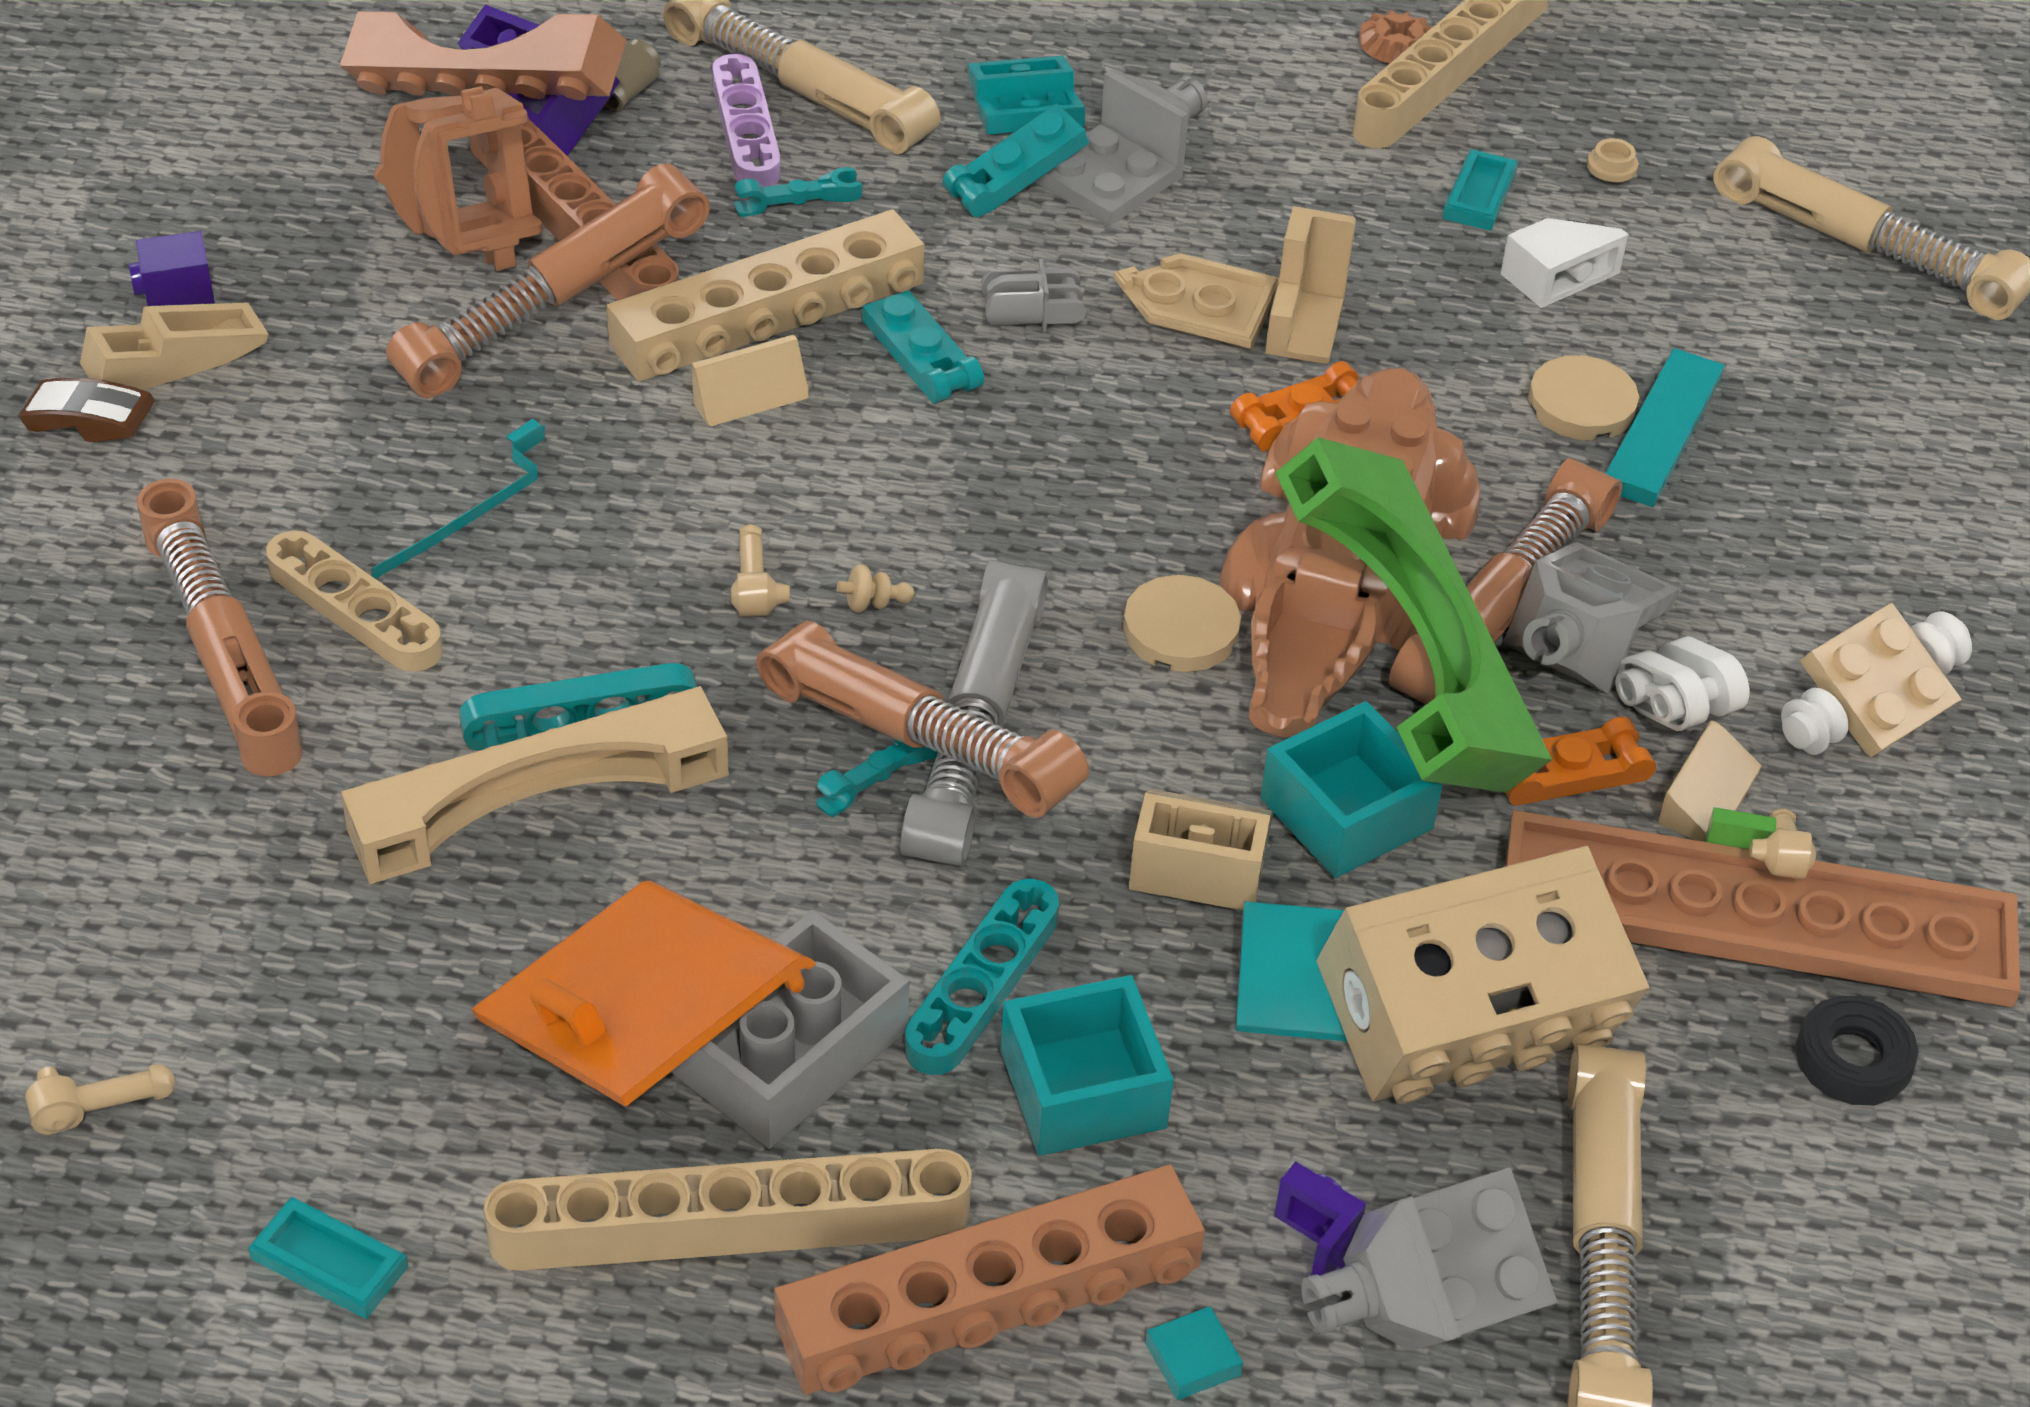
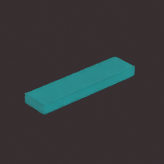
[1606,348,1725,508]

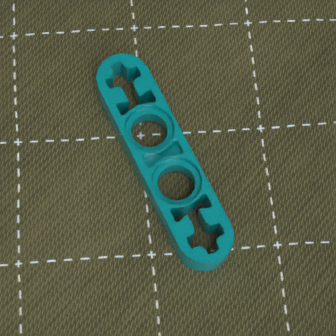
[459,663,697,751]
[905,879,1059,1075]

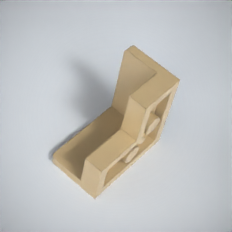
[1265,206,1356,364]

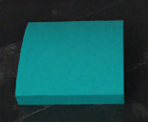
[967,55,1085,135]
[1235,901,1348,1042]

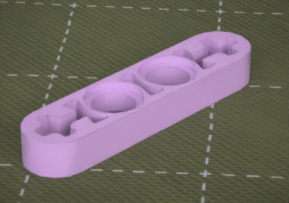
[712,54,780,187]

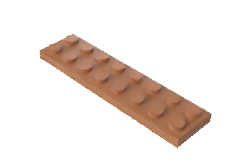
[1505,810,2021,1008]

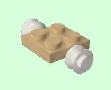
[1781,602,1972,757]

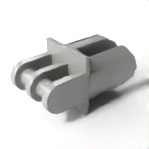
[981,259,1086,332]

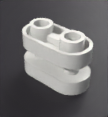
[1615,636,1750,731]

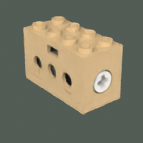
[1316,845,1650,1104]

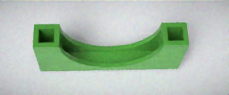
[1275,437,1552,793]

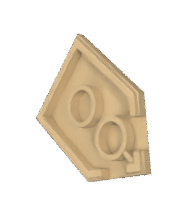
[1114,253,1279,350]

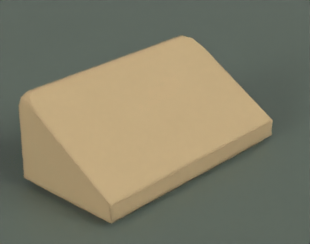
[692,334,808,426]
[1657,720,1762,842]

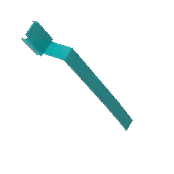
[371,419,545,579]

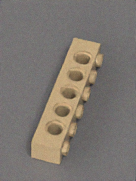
[606,209,924,382]

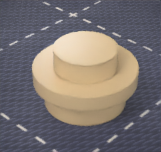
[1587,138,1639,182]

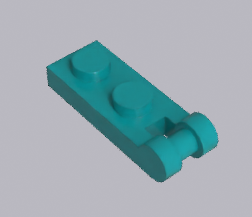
[942,103,1089,217]
[862,290,984,404]

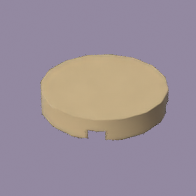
[1528,355,1639,441]
[1123,575,1241,672]

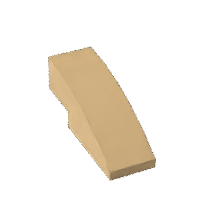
[80,303,268,390]

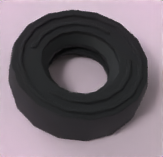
[1795,995,1919,1106]

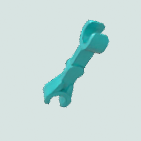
[734,167,863,217]
[816,740,940,818]

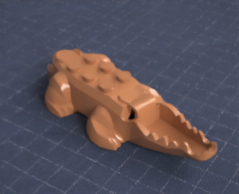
[1219,368,1480,739]

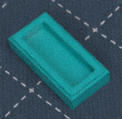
[1442,149,1519,231]
[248,1196,409,1319]

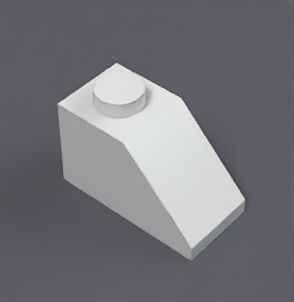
[1501,218,1629,308]

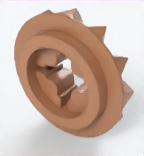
[1359,10,1432,64]

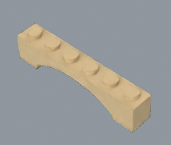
[341,686,729,884]

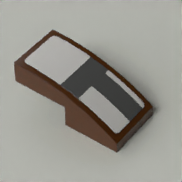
[18,378,155,443]

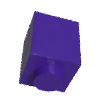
[128,231,215,306]

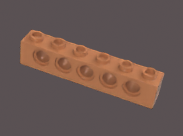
[774,1164,1205,1395]

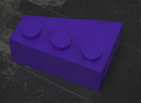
[457,4,620,157]

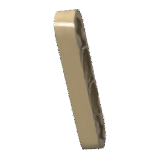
[266,530,443,672]

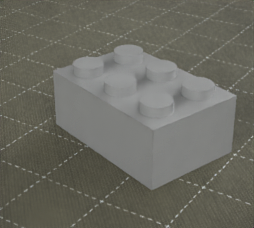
[673,910,910,1150]

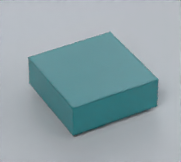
[1145,1306,1243,1401]

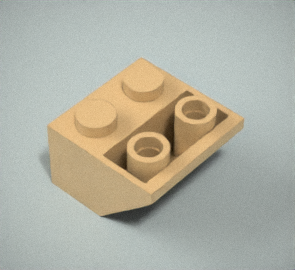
[1129,789,1274,910]

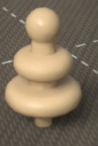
[837,564,915,613]

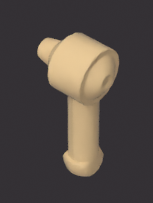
[731,524,790,617]
[1749,808,1816,880]
[25,1064,175,1135]

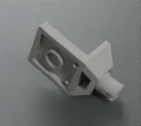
[1034,70,1207,226]
[1503,542,1680,694]
[1301,1167,1558,1351]

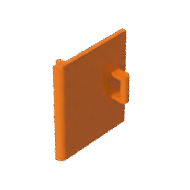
[471,881,816,1107]

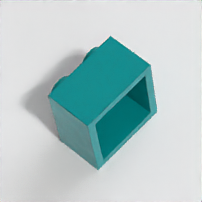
[1260,701,1443,879]
[1000,975,1174,1156]

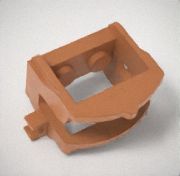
[374,86,543,271]

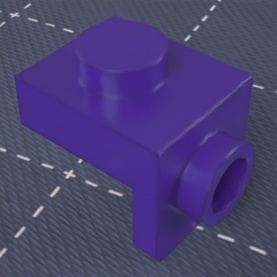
[1274,1161,1366,1276]

